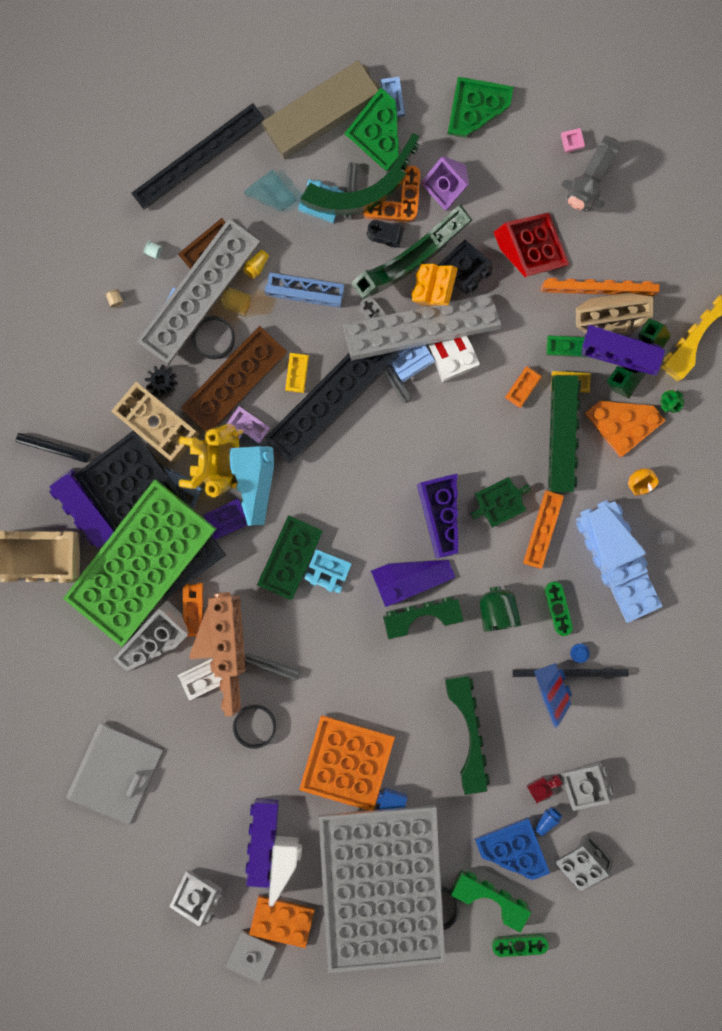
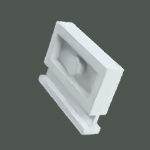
[177,658,222,701]

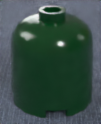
[480,586,522,632]

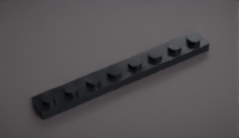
[131,103,265,210]

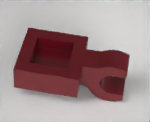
[526,774,563,803]

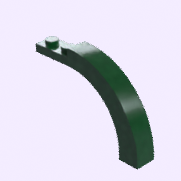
[300,133,420,215]
[351,205,473,299]

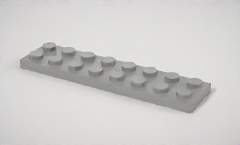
[137,219,260,365]
[342,293,501,361]

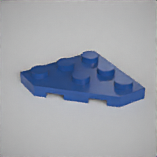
[474,817,550,880]

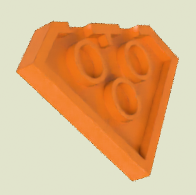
[584,401,666,457]

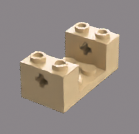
[111,382,200,463]

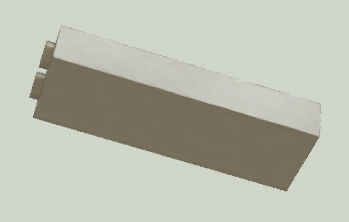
[262,60,380,159]

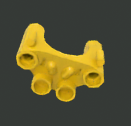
[179,423,243,497]

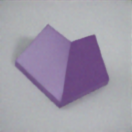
[421,156,469,211]

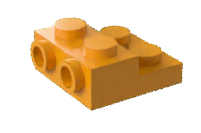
[411,264,458,306]

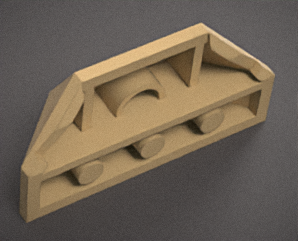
[576,293,653,335]

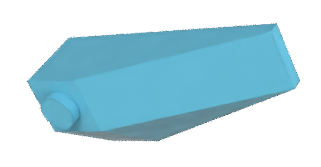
[229,446,274,526]

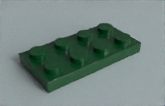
[257,515,323,601]

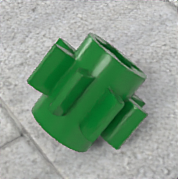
[660,389,685,413]

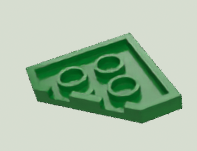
[447,77,514,138]
[344,88,400,172]

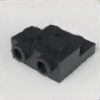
[437,239,493,294]

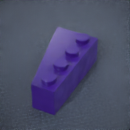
[581,324,665,376]
[49,468,114,548]
[417,473,458,558]
[245,798,279,888]

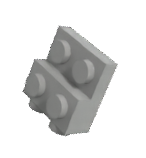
[561,761,614,811]
[169,871,223,927]

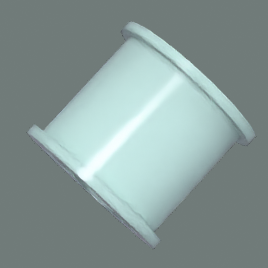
[144,240,162,260]

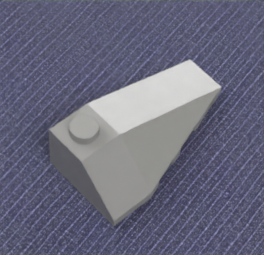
[113,601,189,671]

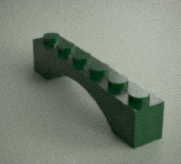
[444,674,490,795]

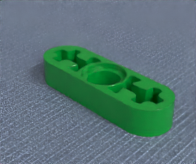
[544,581,573,636]
[491,934,549,957]

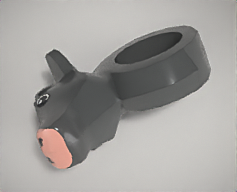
[561,135,622,212]

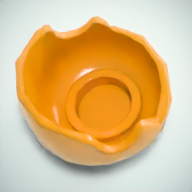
[628,468,659,496]

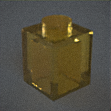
[221,287,252,317]

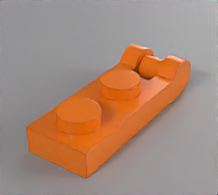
[183,582,204,637]

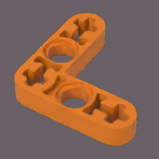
[363,166,420,223]

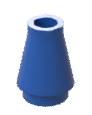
[535,807,562,836]

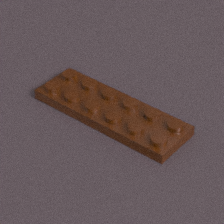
[181,326,288,433]

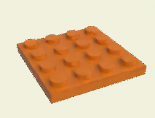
[299,715,395,811]

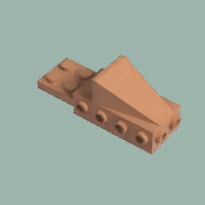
[189,592,246,716]

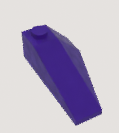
[371,560,456,607]

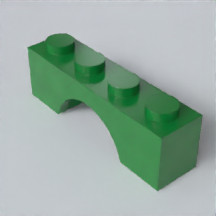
[450,870,531,933]

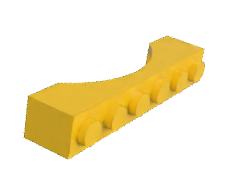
[661,295,722,382]

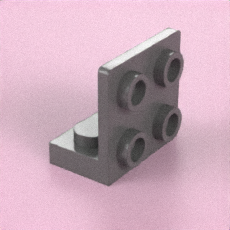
[556,833,614,891]

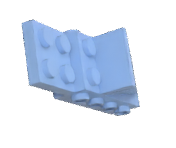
[576,500,663,623]

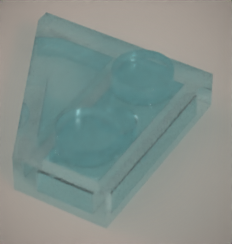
[244,169,296,212]

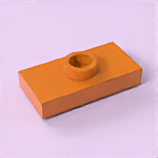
[505,366,542,408]

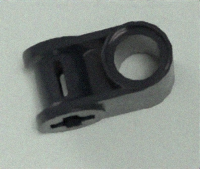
[367,220,404,248]

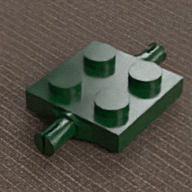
[470,477,531,528]

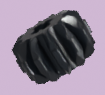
[145,365,178,398]

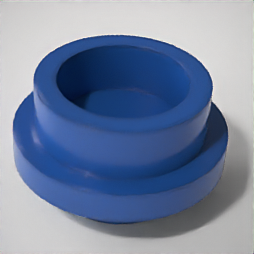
[570,643,590,663]

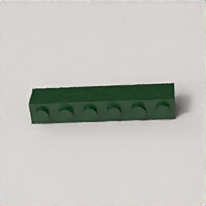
[548,375,581,492]

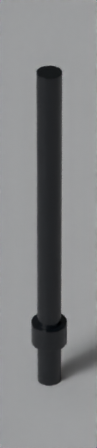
[512,667,629,679]

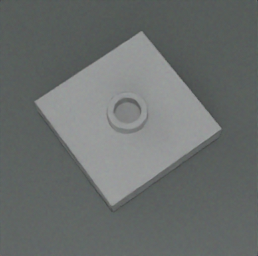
[225,930,277,983]

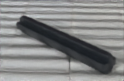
[15,433,90,463]

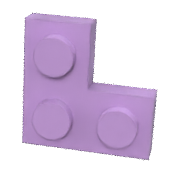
[227,406,271,444]

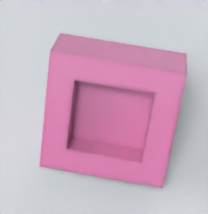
[561,128,585,153]

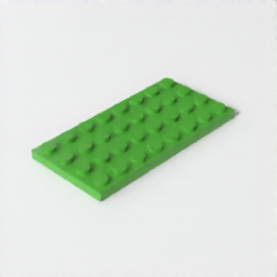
[63,479,216,647]

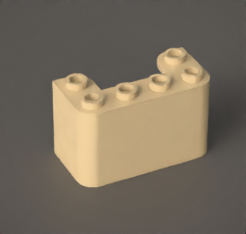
[0,531,80,583]

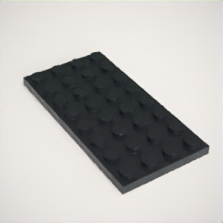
[74,430,226,600]

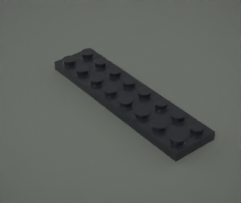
[265,351,400,465]

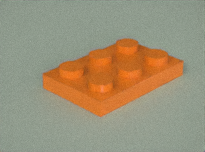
[249,895,315,948]

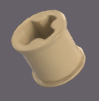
[105,289,124,308]

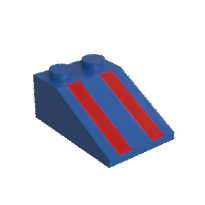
[534,663,572,727]

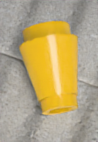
[243,250,269,279]

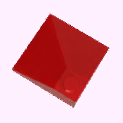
[493,212,569,277]

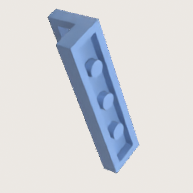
[265,272,344,308]

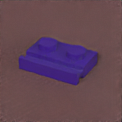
[204,499,248,540]

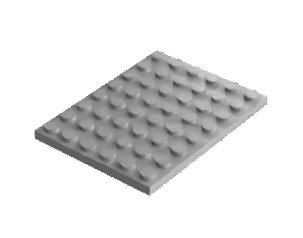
[318,805,445,973]

